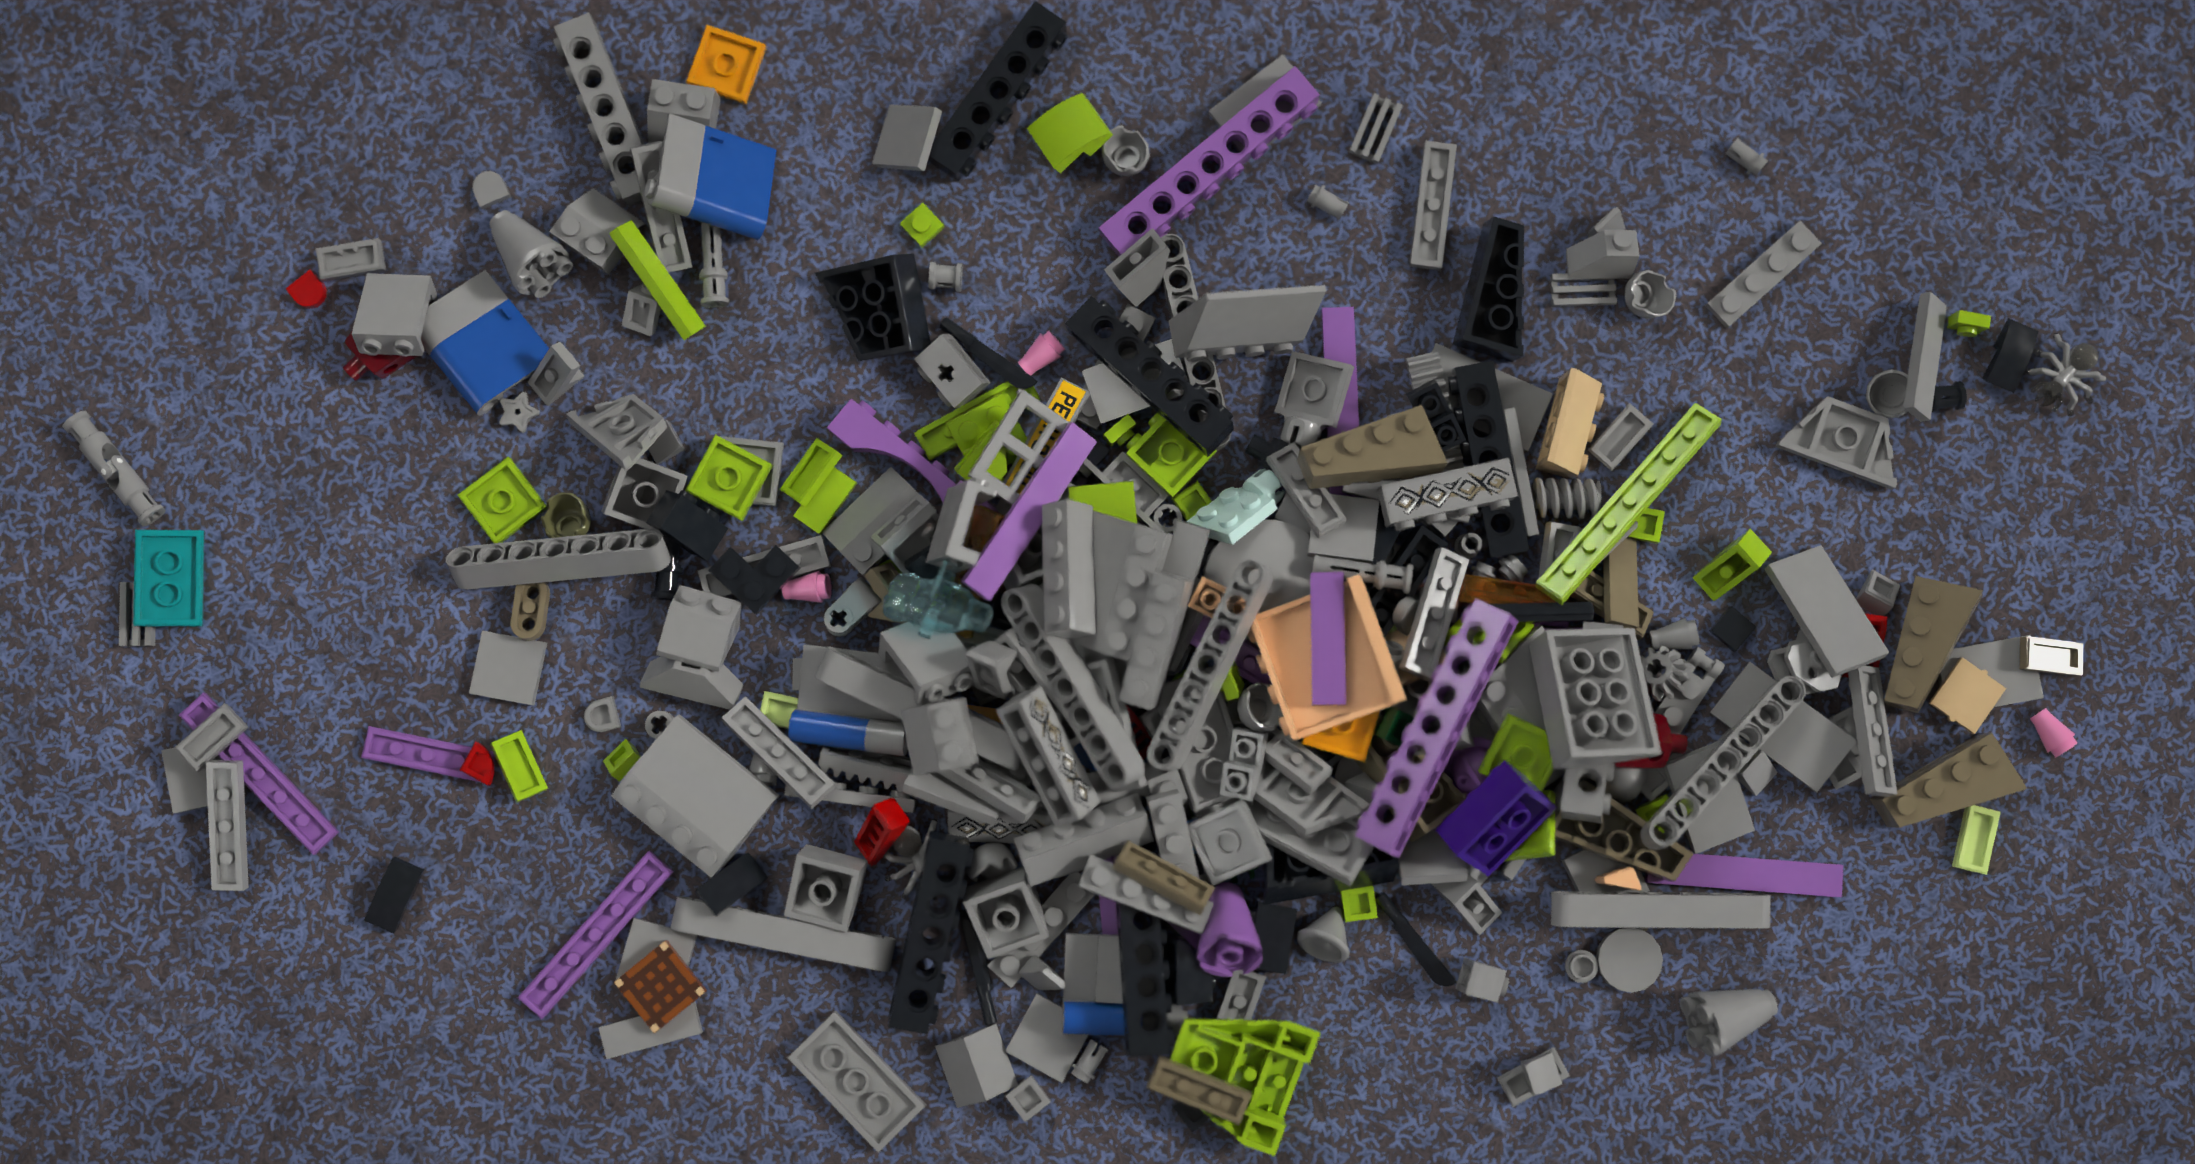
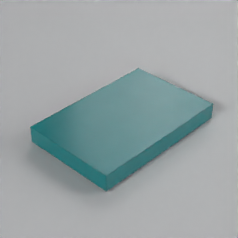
[133,530,205,627]

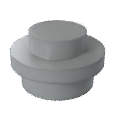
[1498,554,1528,584]
[1565,950,1598,983]

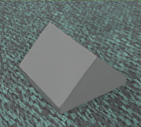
[935,1023,1018,1108]

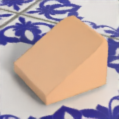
[1595,866,1642,890]

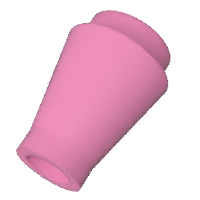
[1018,330,1065,376]
[782,571,832,603]
[2030,708,2078,758]

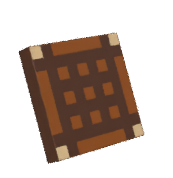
[614,940,707,1033]

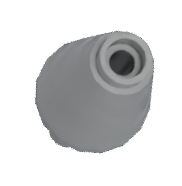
[489,210,573,298]
[1680,989,1778,1057]

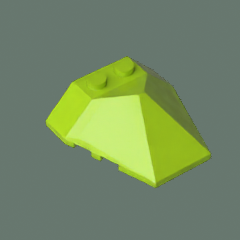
[1169,1018,1321,1156]

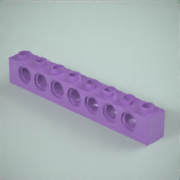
[1099,66,1320,256]
[1355,598,1518,858]

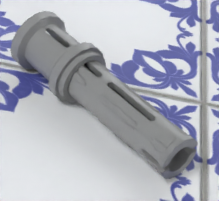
[699,222,729,308]
[1312,555,1413,594]

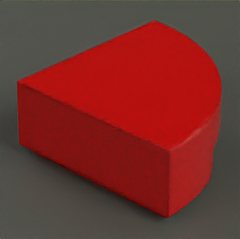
[459,741,495,786]

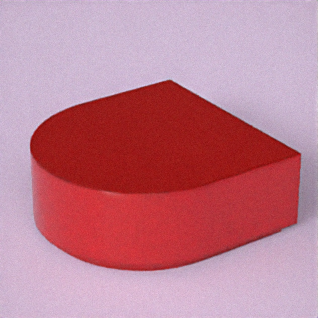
[286,269,327,309]

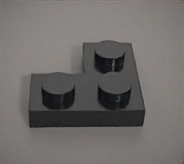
[708,545,801,615]

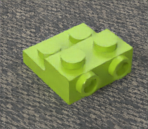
[946,392,1027,465]
[1126,413,1217,499]

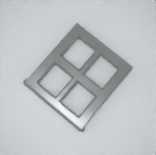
[967,389,1070,526]

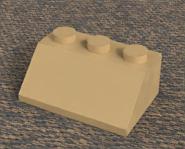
[1535,368,1604,479]

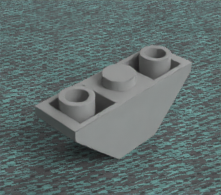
[640,656,743,710]

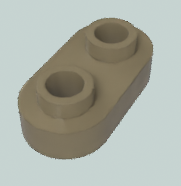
[510,582,550,641]

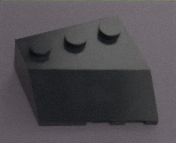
[815,254,931,361]

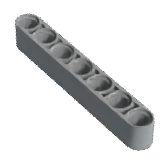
[1161,234,1232,450]
[446,529,671,589]
[1147,559,1273,772]
[1001,584,1145,789]
[815,646,1022,770]
[1641,676,1806,850]
[1551,891,1771,928]
[670,896,896,972]

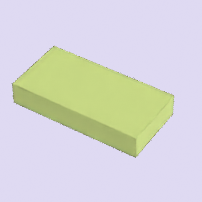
[1952,805,2001,875]

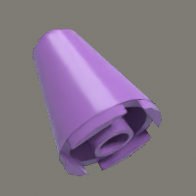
[1196,882,1263,977]

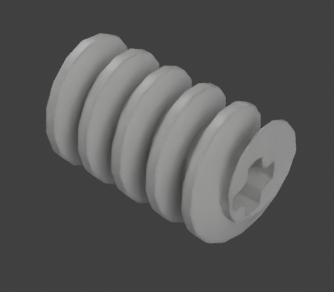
[1532,477,1601,519]

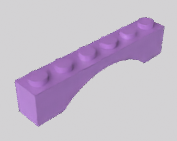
[827,398,1000,552]

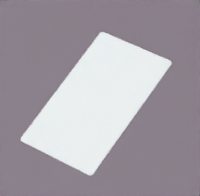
[1082,339,1188,423]

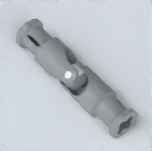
[62,411,166,527]

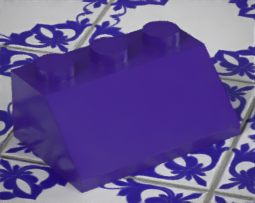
[1435,760,1558,877]

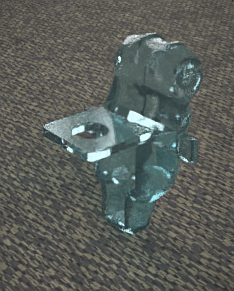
[883,560,993,639]

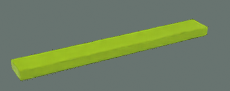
[1536,403,1722,605]

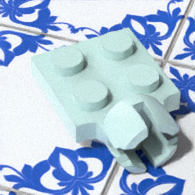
[1187,469,1285,545]

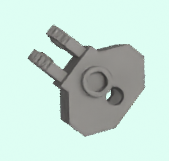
[1767,628,1841,695]

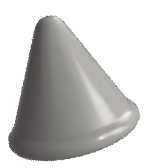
[1297,906,1350,963]

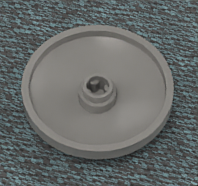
[1202,519,1314,646]

